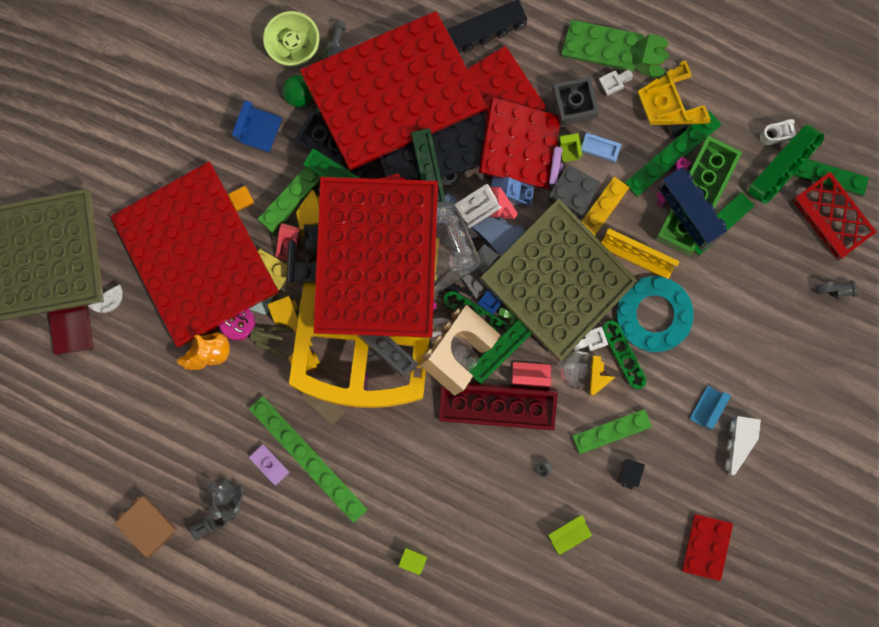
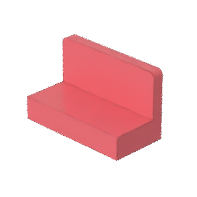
[511,362,551,388]

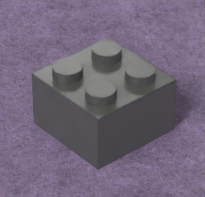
[552,76,599,126]
[548,164,601,219]

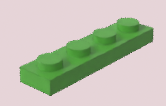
[572,409,652,454]

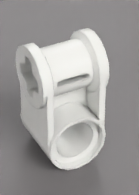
[760,119,796,145]

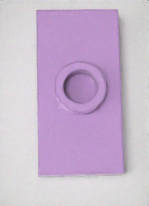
[549,147,564,188]
[249,444,290,486]

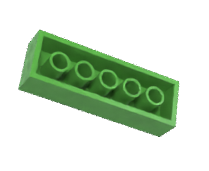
[655,136,742,257]

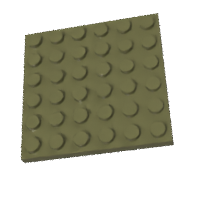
[0,188,104,321]
[479,199,637,362]

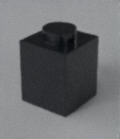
[618,459,645,490]

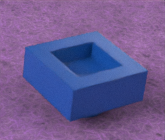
[478,288,502,314]

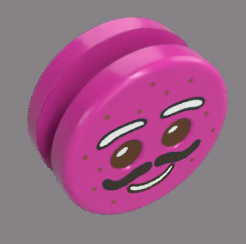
[219,309,256,341]

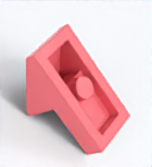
[489,187,518,219]
[275,223,301,261]

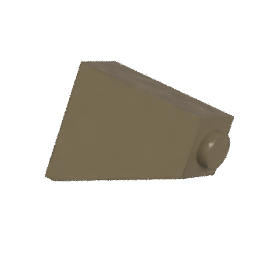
[301,393,346,425]

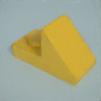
[589,356,615,396]

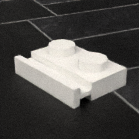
[455,184,502,228]

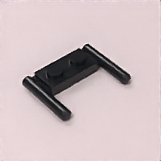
[286,240,317,283]

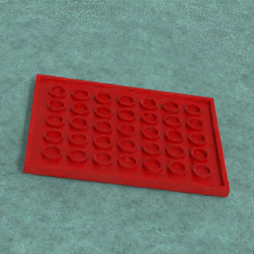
[300,11,487,171]
[110,161,280,348]
[313,177,438,338]

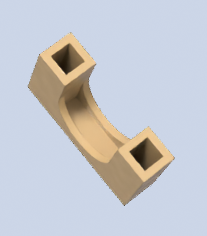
[420,305,500,396]

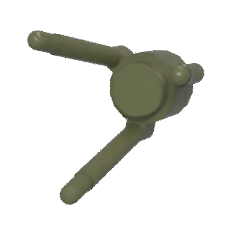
[250,325,293,359]

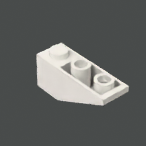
[725,416,761,476]

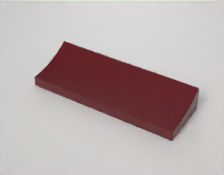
[49,305,94,355]
[439,382,558,431]

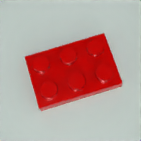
[681,514,733,581]

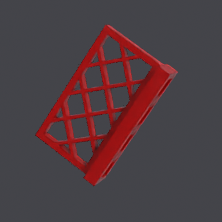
[791,172,877,260]

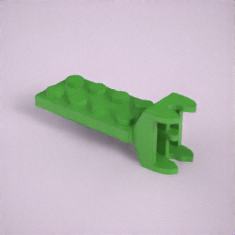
[561,20,669,77]

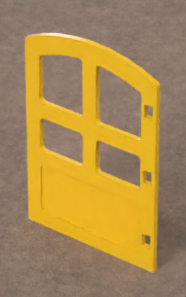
[289,238,440,408]

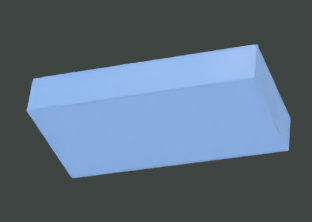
[581,133,622,163]

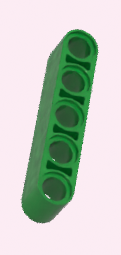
[748,124,825,204]

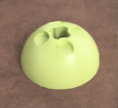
[263,11,320,67]

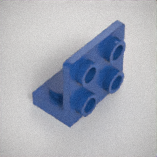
[232,100,282,153]

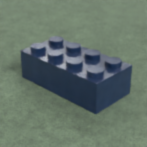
[657,167,727,251]

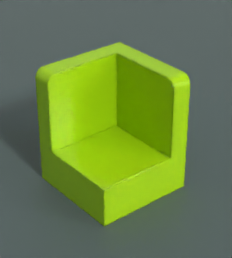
[558,133,583,162]
[398,548,427,575]

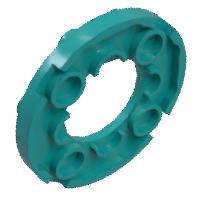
[616,276,694,353]

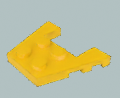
[638,60,710,125]

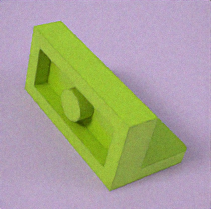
[547,515,592,555]

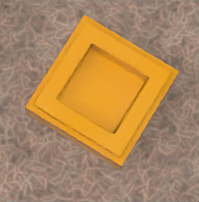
[229,186,254,212]

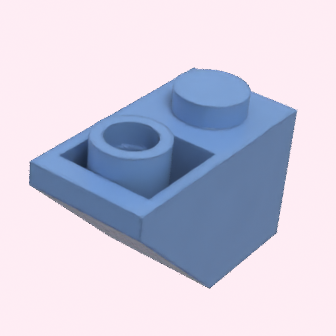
[491,177,534,206]

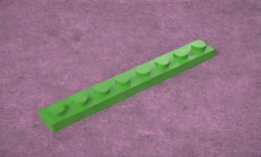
[249,396,368,523]

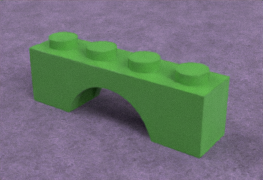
[258,167,322,236]

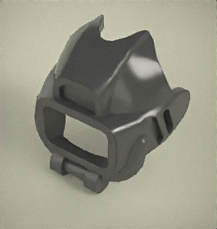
[208,478,244,522]

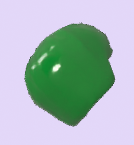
[282,75,312,108]

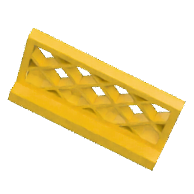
[601,229,680,279]

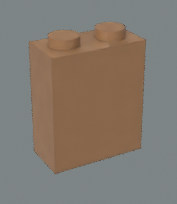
[115,496,178,558]

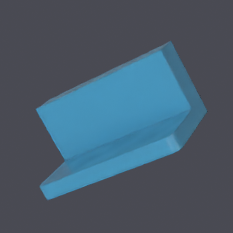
[690,386,731,431]

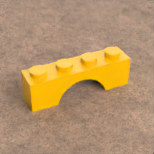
[267,296,320,374]

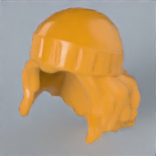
[177,332,230,371]

